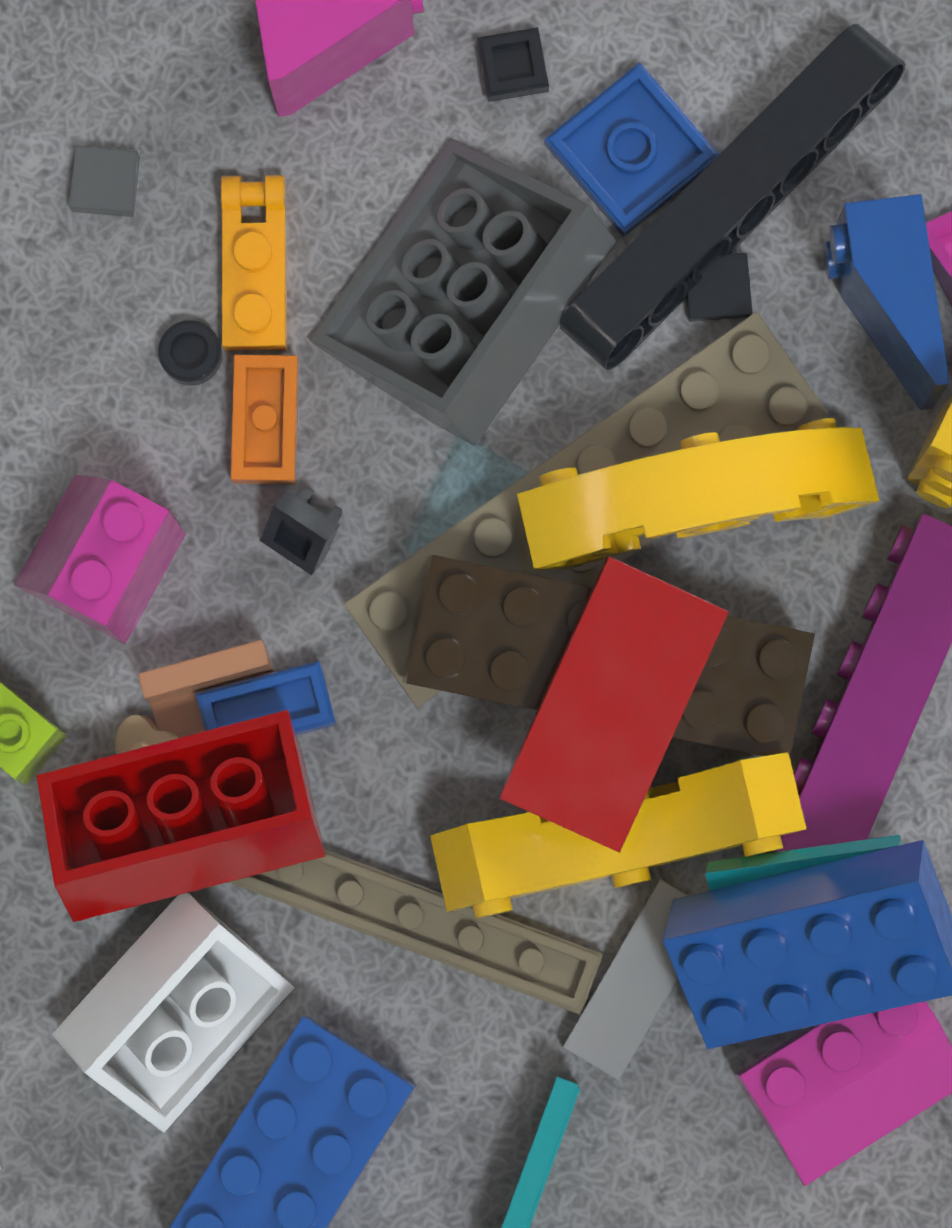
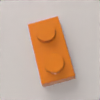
[231,355,299,485]

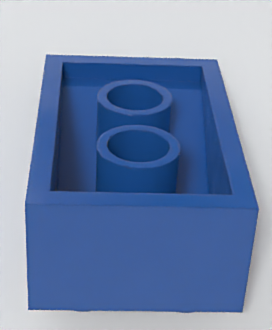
[823,194,949,410]

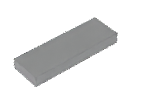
[563,879,688,1080]

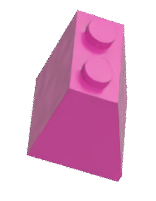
[255,0,424,117]
[14,475,186,645]

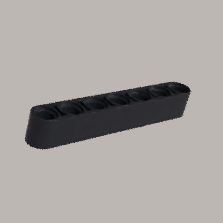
[560,24,906,370]

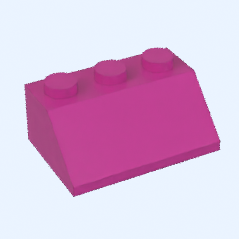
[734,1001,952,1186]

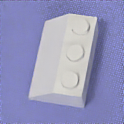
[52,892,295,1133]

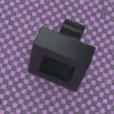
[260,487,342,576]

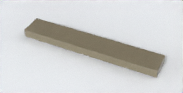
[228,850,603,1015]

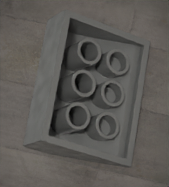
[309,138,617,446]

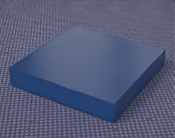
[544,62,719,237]

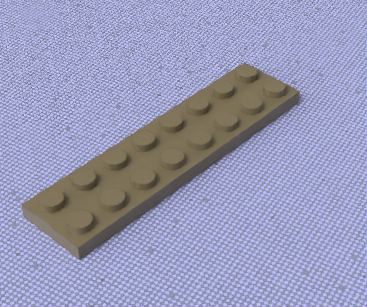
[343,311,830,708]

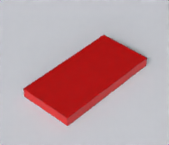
[498,556,729,853]

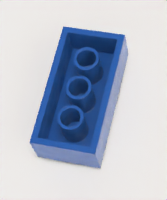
[663,840,952,1049]
[169,1016,417,1228]

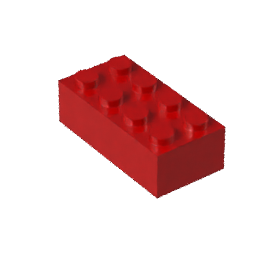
[36,710,326,922]

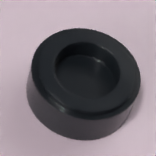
[158,320,223,386]

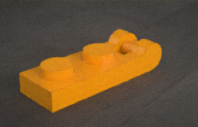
[221,175,287,351]

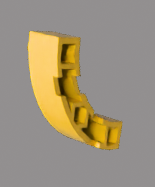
[517,418,880,569]
[430,752,806,919]

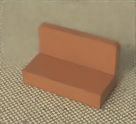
[138,640,274,738]

